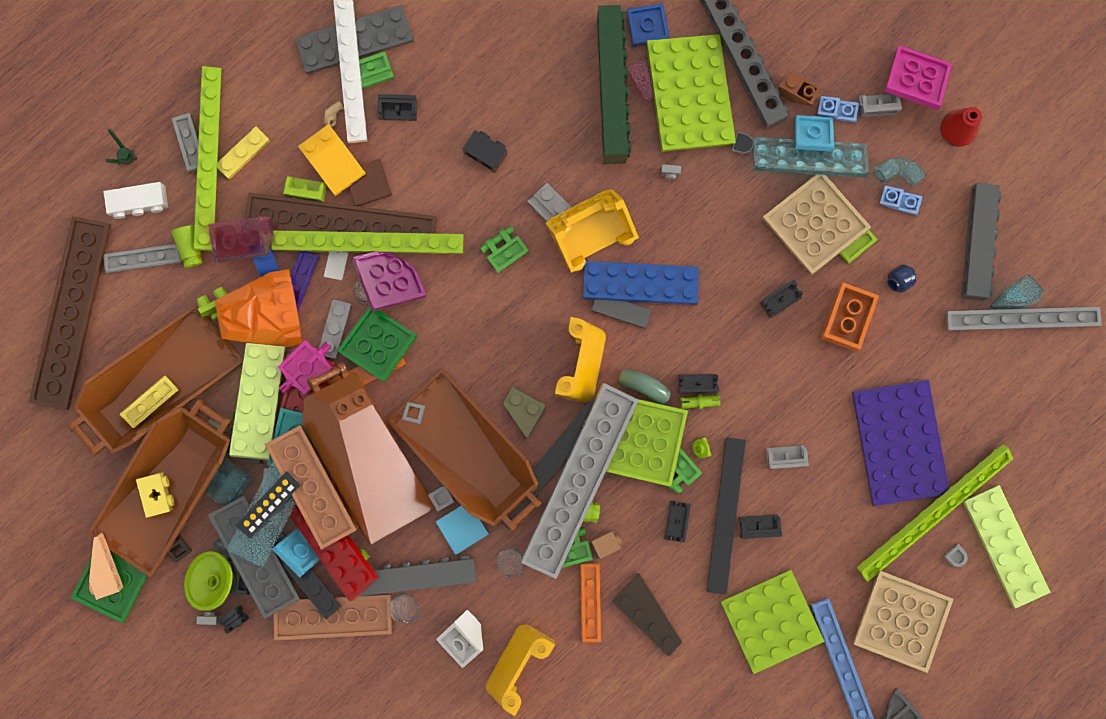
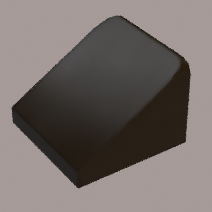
[167,534,192,563]

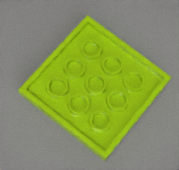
[606,399,688,487]
[720,569,825,674]

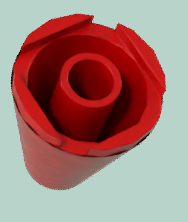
[941,107,982,147]

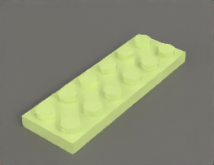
[229,343,286,460]
[963,485,1051,609]

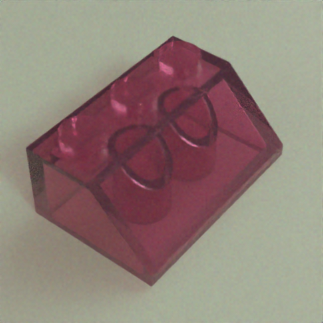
[208,216,274,263]

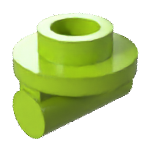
[693,437,712,458]

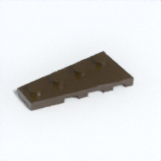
[612,573,682,656]

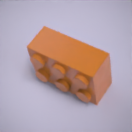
[819,282,879,352]

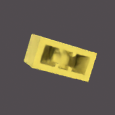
[136,472,175,518]

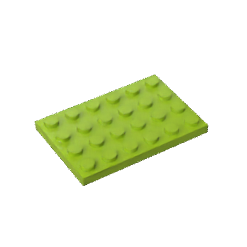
[646,34,736,152]

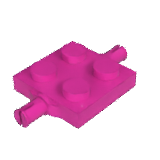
[278,340,333,395]

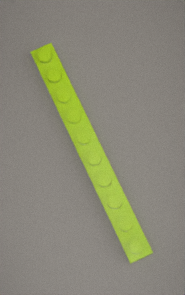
[193,66,221,251]
[271,231,464,254]
[857,444,1013,582]

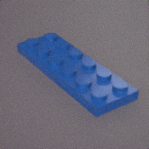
[583,261,699,305]

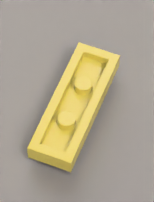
[217,127,270,180]
[120,375,178,428]

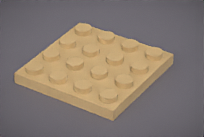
[762,170,871,276]
[852,570,954,673]

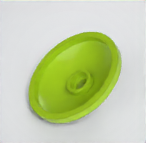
[184,551,232,611]

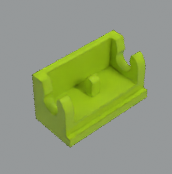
[283,176,327,202]

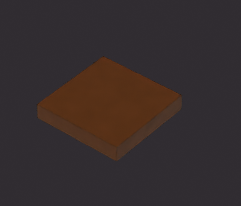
[349,159,392,206]

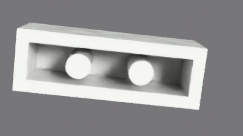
[103,182,168,219]

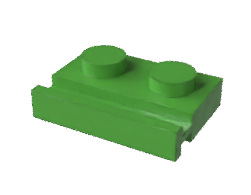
[359,52,395,90]

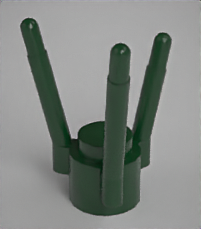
[105,129,138,165]

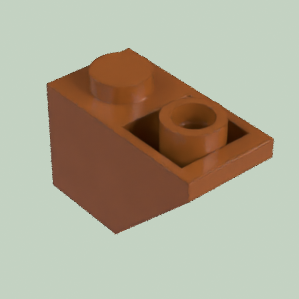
[778,70,821,106]

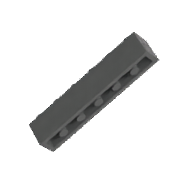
[961,183,1001,300]
[359,555,477,596]

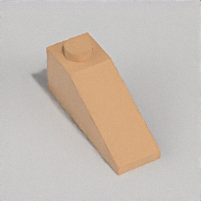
[89,533,123,600]

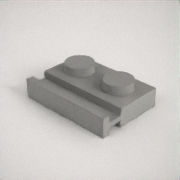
[527,183,571,222]

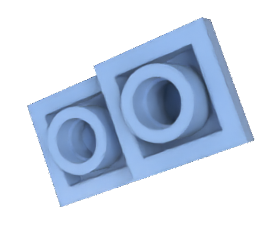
[818,96,859,123]
[880,186,923,216]

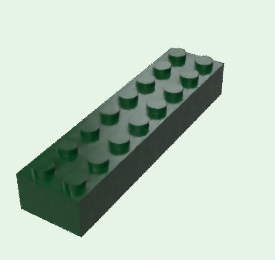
[597,5,631,164]

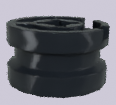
[218,605,250,634]

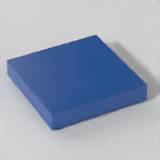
[626,3,670,47]

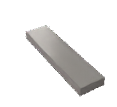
[103,244,182,274]

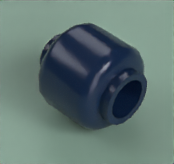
[887,264,916,293]

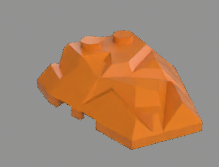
[215,269,302,347]

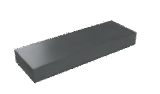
[591,300,652,329]

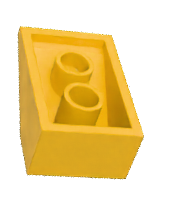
[298,124,366,196]

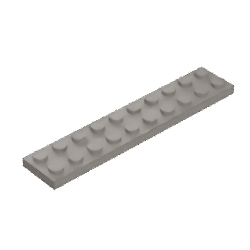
[520,383,639,579]

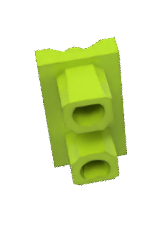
[197,287,227,320]

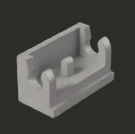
[858,94,902,117]
[765,445,809,469]

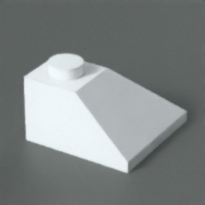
[436,610,483,668]

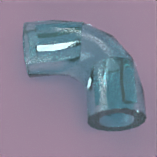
[874,157,927,187]

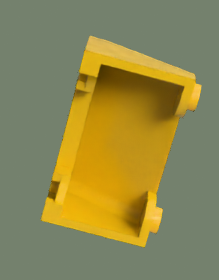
[546,189,639,273]
[555,317,606,403]
[486,624,555,716]

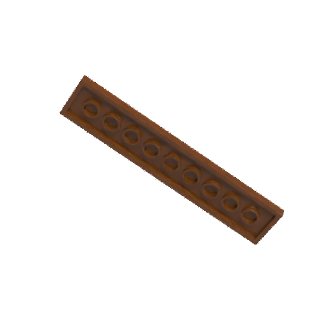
[243,193,437,255]
[29,216,111,410]

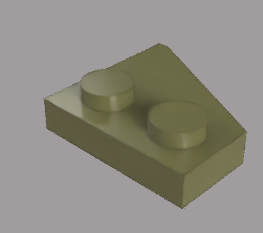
[503,387,546,438]

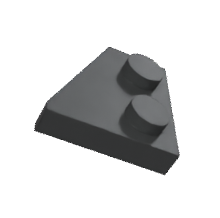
[883,688,923,719]

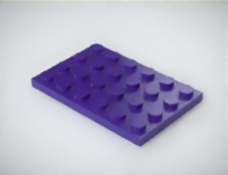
[852,380,949,506]

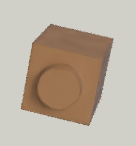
[591,531,622,559]

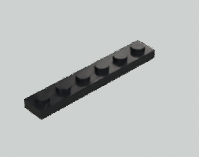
[261,518,342,619]

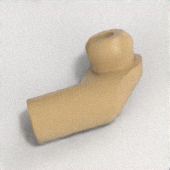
[324,101,344,127]

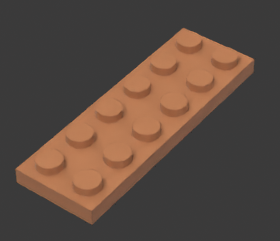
[265,425,357,549]
[273,594,393,641]

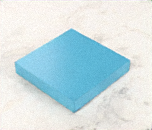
[794,115,834,152]
[436,506,489,555]
[272,528,320,577]

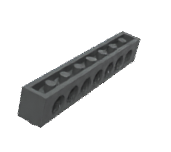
[700,0,789,130]

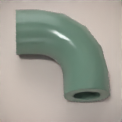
[619,369,671,405]

